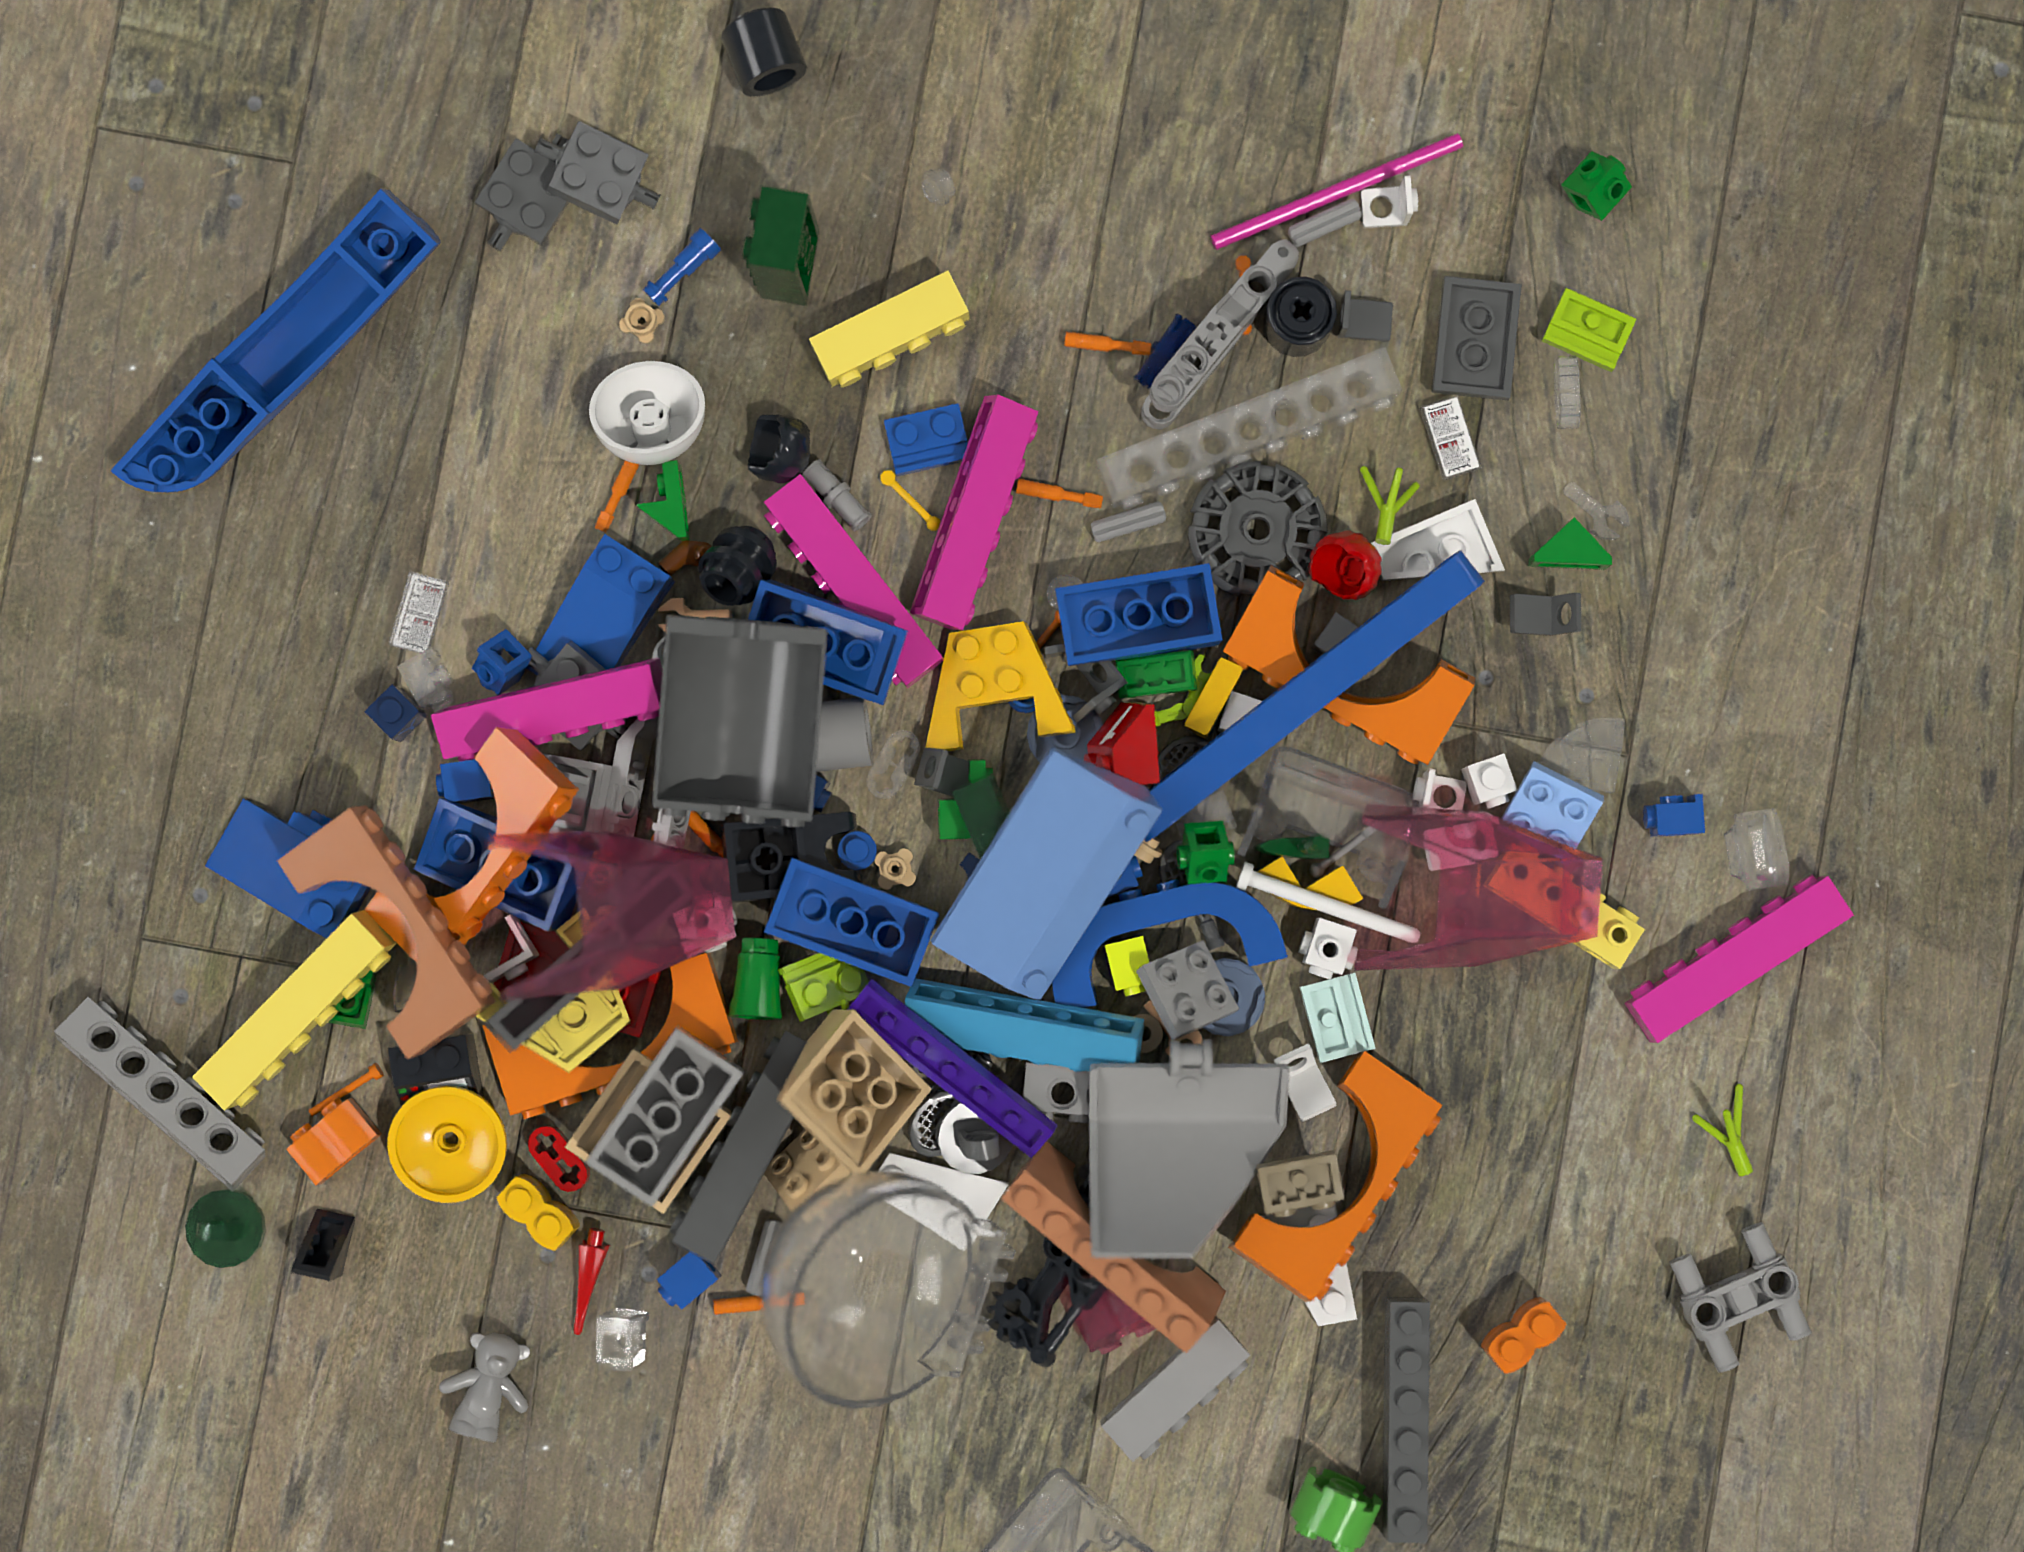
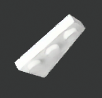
[1371,499,1505,581]
[869,1152,1009,1250]
[1260,1205,1357,1326]

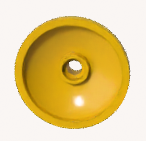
[388,1086,507,1203]

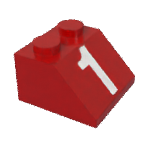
[1083,701,1160,785]

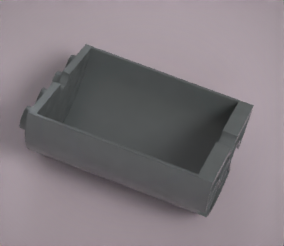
[653,616,827,827]

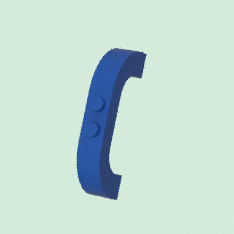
[1052,879,1288,1008]

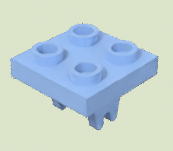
[1496,761,1604,865]

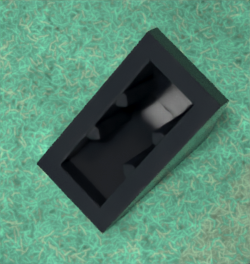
[291,1209,355,1281]

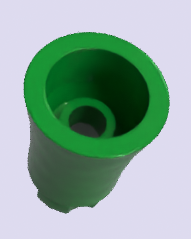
[728,938,782,1020]

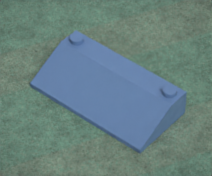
[930,747,1162,1000]

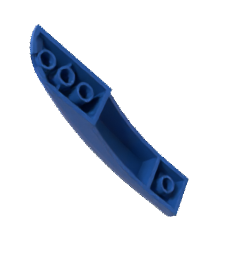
[110,189,441,493]

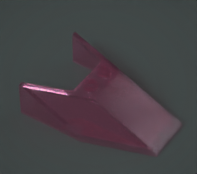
[1354,804,1603,971]
[484,830,735,1002]

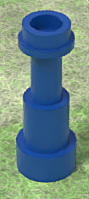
[643,228,722,306]

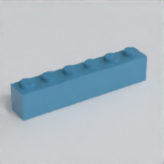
[905,978,1144,1072]

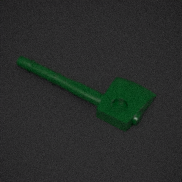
[1253,834,1329,859]

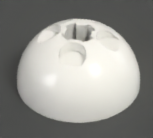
[589,361,705,465]

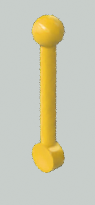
[880,470,941,531]

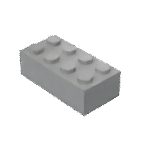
[585,1025,743,1207]

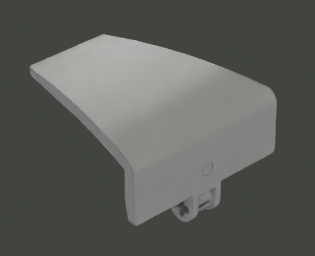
[1089,1040,1289,1258]

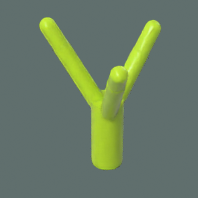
[1360,466,1420,545]
[1692,1084,1753,1176]

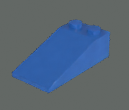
[526,534,675,675]
[1055,563,1223,666]
[748,580,908,705]
[414,797,593,932]
[205,798,371,939]
[764,858,940,987]

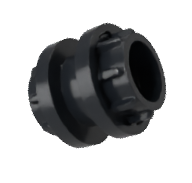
[698,526,777,606]

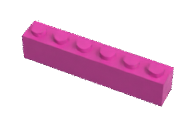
[909,394,1039,630]
[764,474,944,689]
[431,657,663,762]
[1624,874,1854,1043]

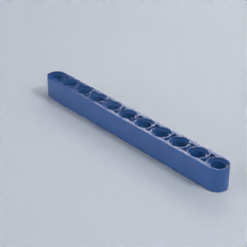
[1144,550,1485,842]

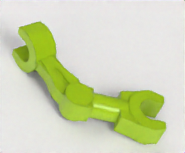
[1155,654,1217,727]

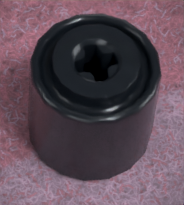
[721,8,807,97]
[1263,276,1337,357]

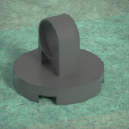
[935,1100,1013,1174]

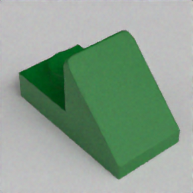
[636,460,690,542]

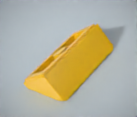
[1184,657,1243,739]

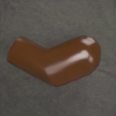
[657,540,712,576]

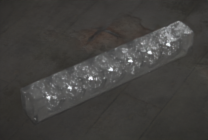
[1095,347,1402,510]

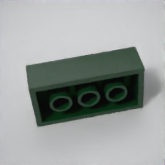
[743,186,820,306]

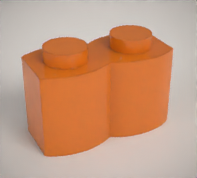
[286,1098,382,1186]
[1481,1297,1566,1374]

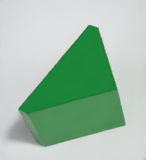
[1528,517,1612,570]

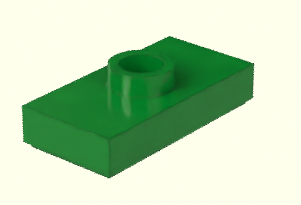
[1115,650,1197,699]

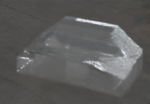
[1724,808,1789,891]

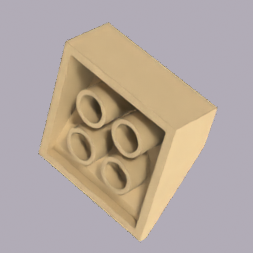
[777,1009,932,1179]
[565,1048,731,1214]

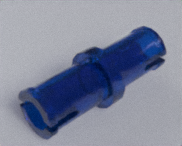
[1133,313,1197,390]

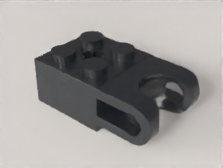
[720,811,863,903]

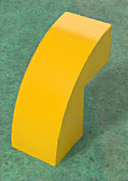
[1257,856,1363,911]

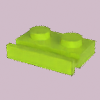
[1541,288,1637,372]
[778,953,869,1022]

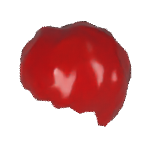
[1308,530,1382,600]

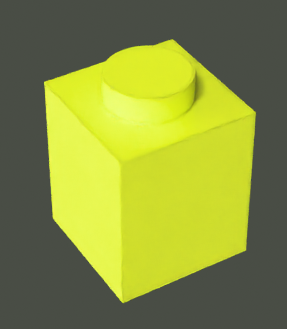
[1104,936,1149,997]

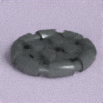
[1188,461,1328,597]

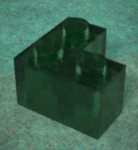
[952,773,1014,860]

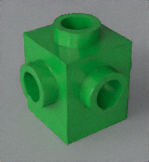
[1561,151,1632,221]
[1176,820,1235,884]

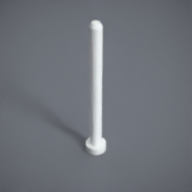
[1236,862,1421,943]

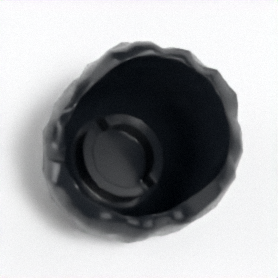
[747,414,810,484]

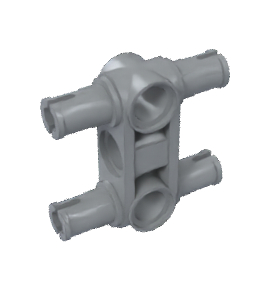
[1669,1222,1812,1372]

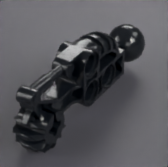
[986,1174,1109,1368]

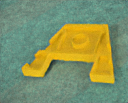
[925,621,1076,751]

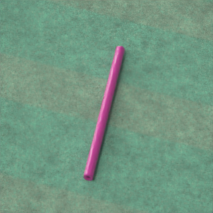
[1210,133,1463,250]

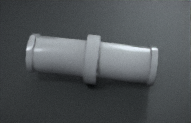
[802,459,872,532]

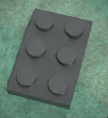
[1431,276,1522,401]

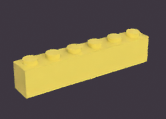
[192,910,397,1111]

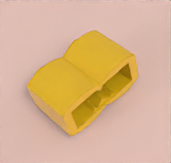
[496,1174,580,1251]

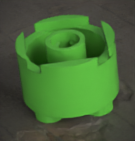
[1290,1467,1382,1552]

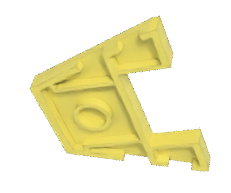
[475,908,630,1073]

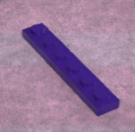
[848,979,1058,1158]

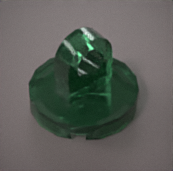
[185,1189,266,1268]

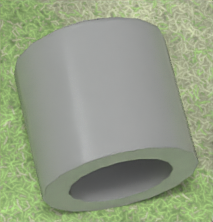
[816,697,873,772]

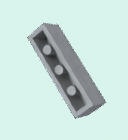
[1100,1316,1250,1462]

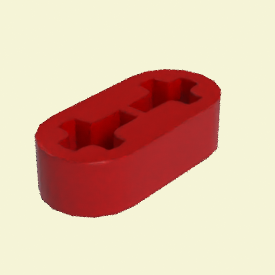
[528,1125,590,1192]

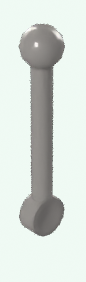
[1309,823,1378,878]

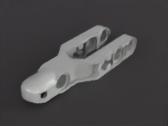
[1141,239,1299,430]
[598,636,691,868]

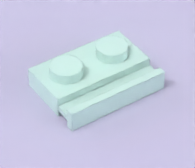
[1299,973,1376,1063]

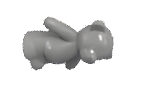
[439,1332,530,1442]

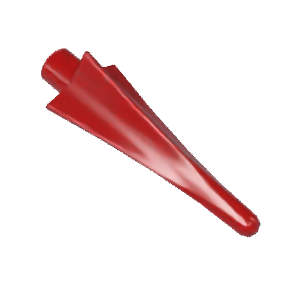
[573,1228,610,1335]

